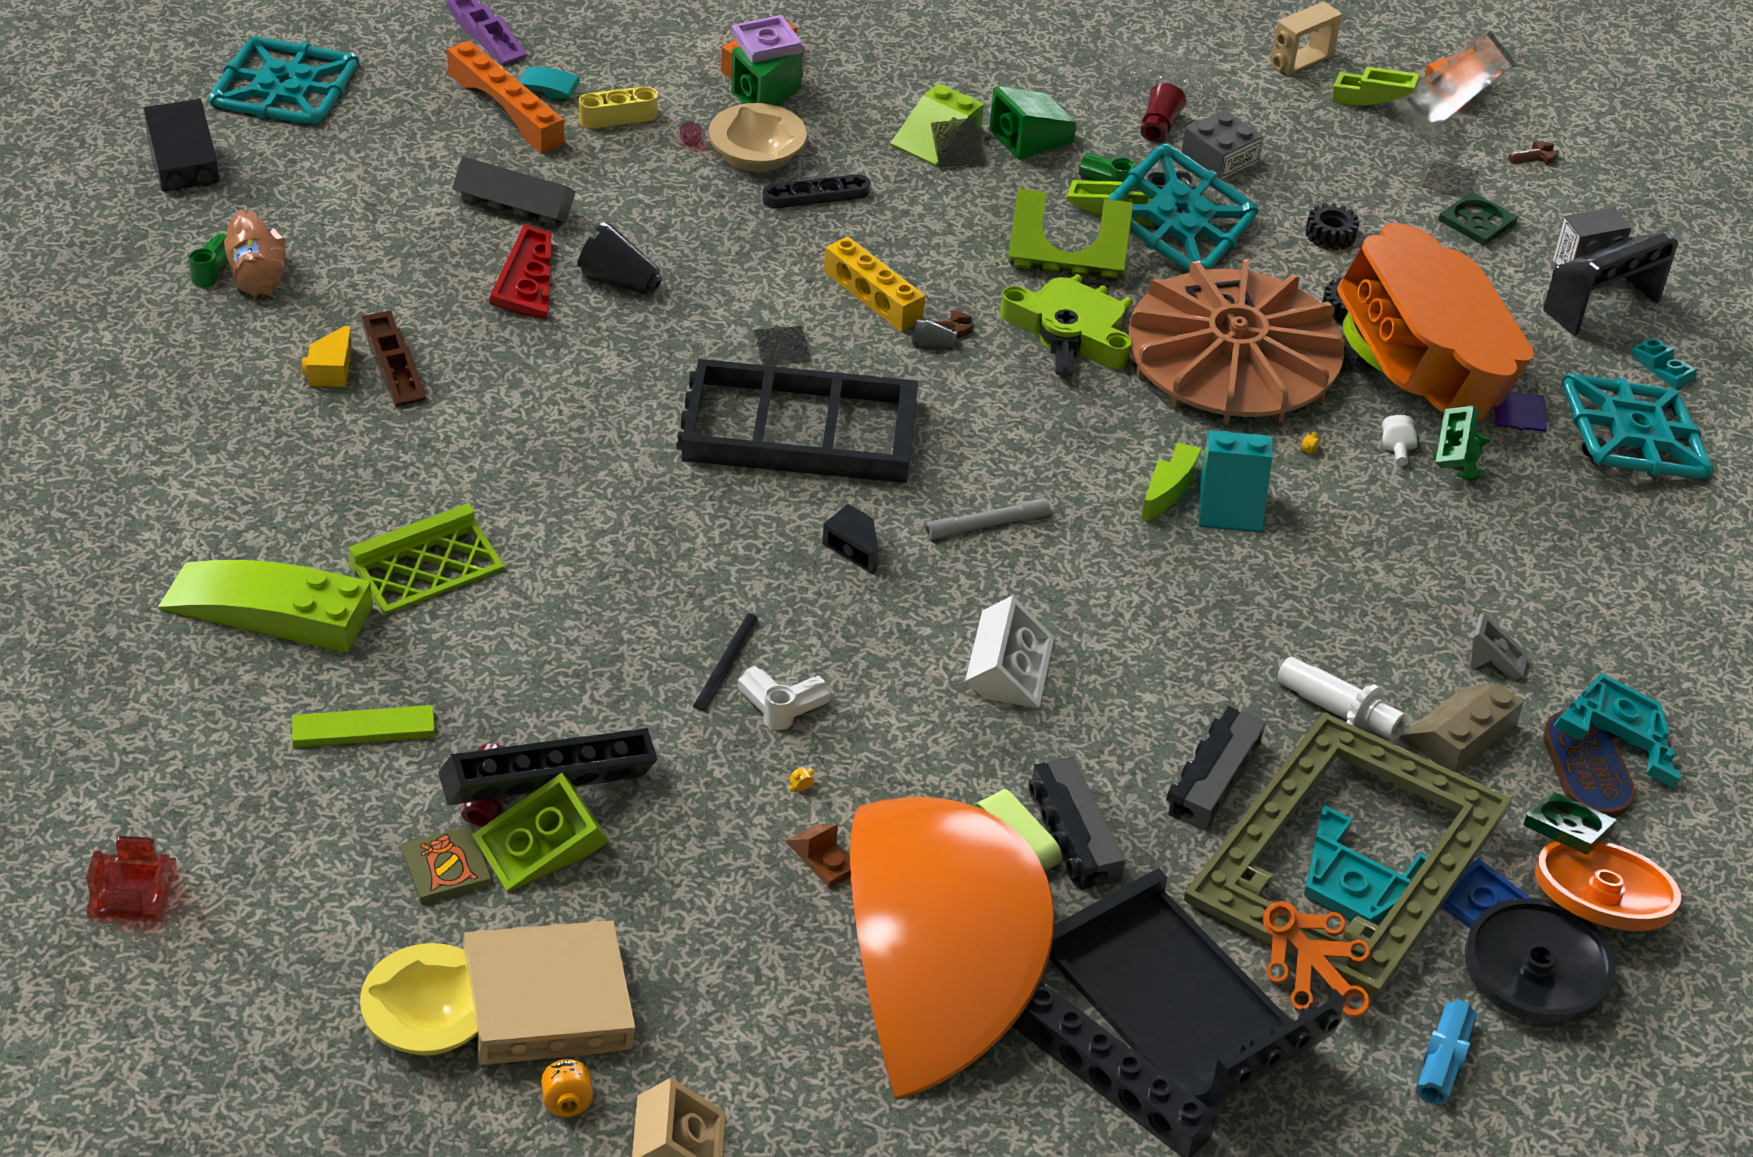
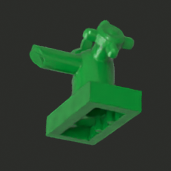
[1433,406,1491,480]

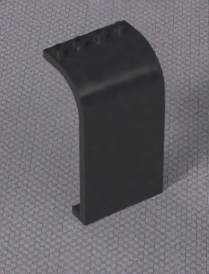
[1049,868,1346,1108]

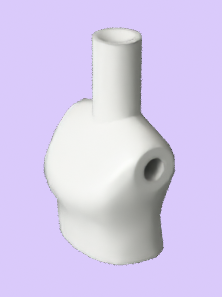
[1382,415,1417,467]

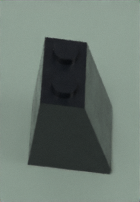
[143,98,220,191]

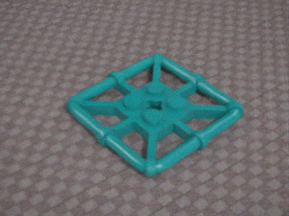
[208,35,359,126]
[1108,143,1259,272]
[1561,373,1714,480]

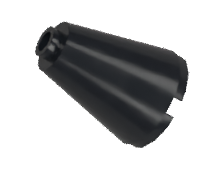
[577,222,662,295]

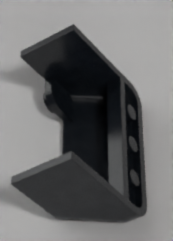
[1543,232,1678,336]

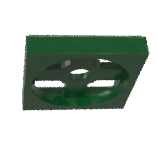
[1438,191,1518,246]
[1523,791,1617,854]

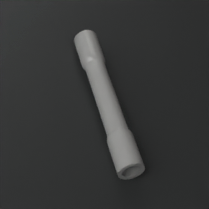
[925,498,1050,541]

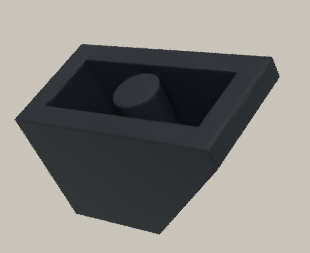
[822,504,878,575]

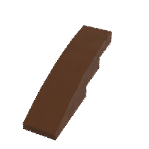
[361,310,426,407]

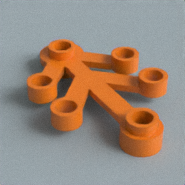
[1263,901,1371,1018]

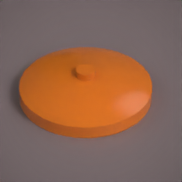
[1535,841,1681,931]

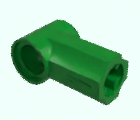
[1079,152,1135,191]
[188,233,228,287]

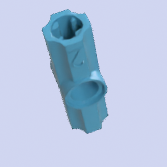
[1415,999,1477,1105]

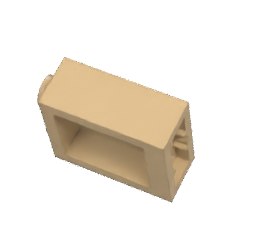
[1270,1,1342,76]

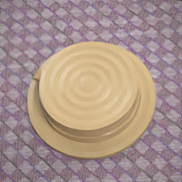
[709,103,807,172]

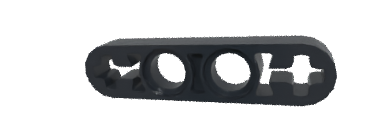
[762,174,870,208]

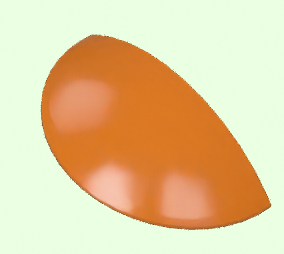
[850,797,1055,1098]

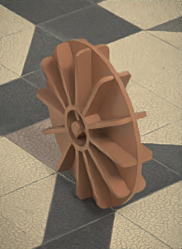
[1128,259,1345,426]

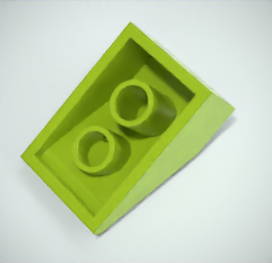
[890,83,984,166]
[472,773,610,892]

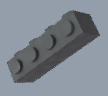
[452,156,576,226]

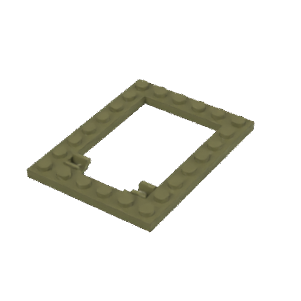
[1184,712,1512,998]

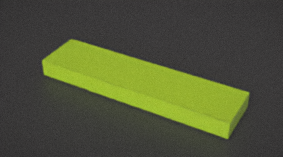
[292,705,435,748]

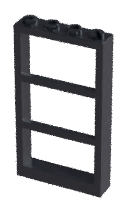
[676,359,918,483]

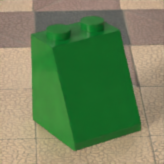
[731,47,804,106]
[989,86,1077,160]

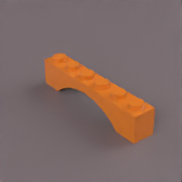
[447,40,565,154]

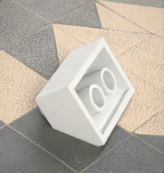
[965,596,1054,708]

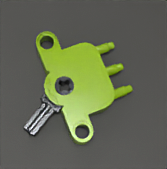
[1000,274,1133,380]

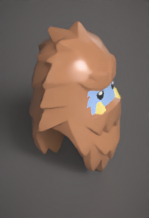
[224,209,286,297]

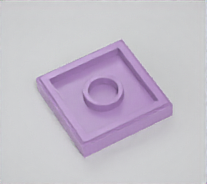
[731,15,803,63]

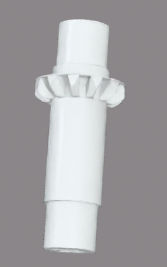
[1277,656,1408,742]

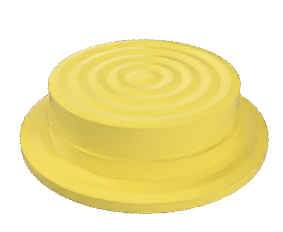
[360,943,478,1056]

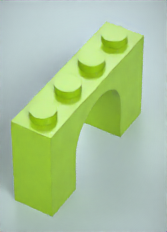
[1008,188,1133,280]

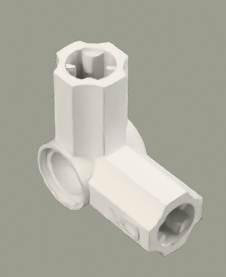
[738,666,830,730]

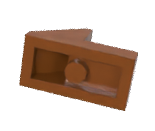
[786,824,851,888]

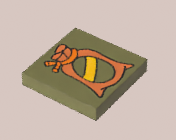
[400,826,492,904]

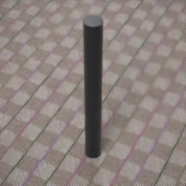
[693,613,758,711]

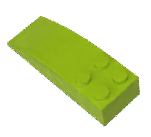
[158,560,373,653]

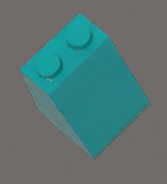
[1199,430,1272,532]

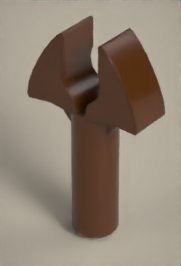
[1508,141,1559,165]
[932,311,974,338]

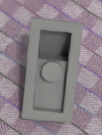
[1471,612,1528,680]

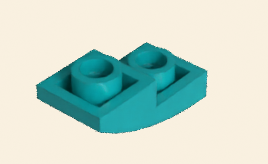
[518,67,581,100]
[1631,338,1697,389]

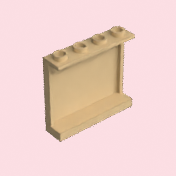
[463,920,635,1065]

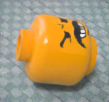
[541,1059,593,1118]

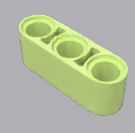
[973,789,1062,871]

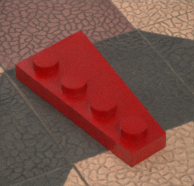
[489,224,552,319]

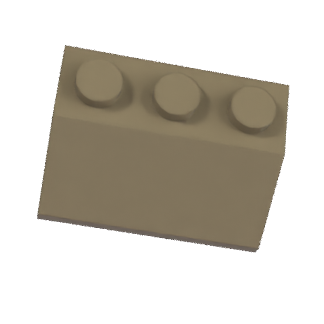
[1400,683,1524,773]

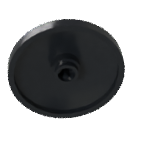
[1465,898,1615,1024]

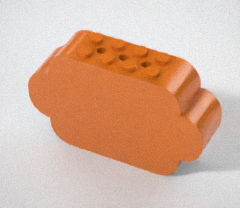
[1337,223,1534,422]

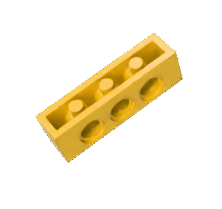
[824,236,925,332]

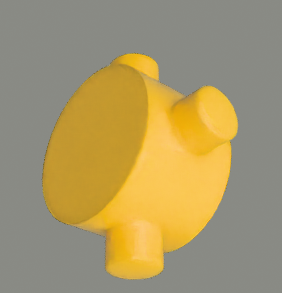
[1300,432,1320,455]
[788,768,815,792]

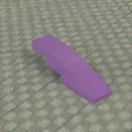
[446,0,527,65]

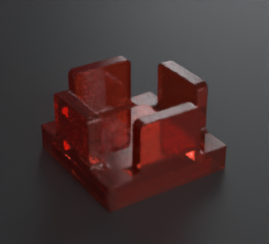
[86,836,177,922]

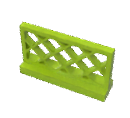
[349,503,505,616]

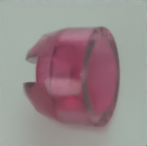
[680,122,702,146]

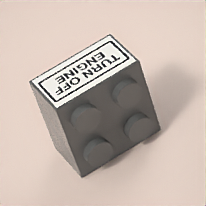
[1182,110,1263,179]
[1553,207,1632,266]

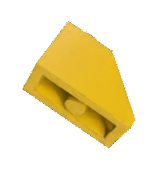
[302,326,352,387]

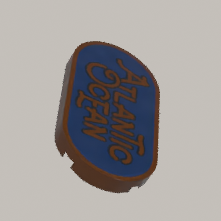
[1543,710,1635,818]

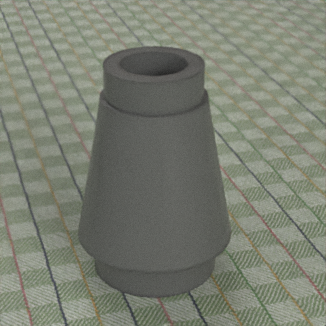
[911,318,957,349]

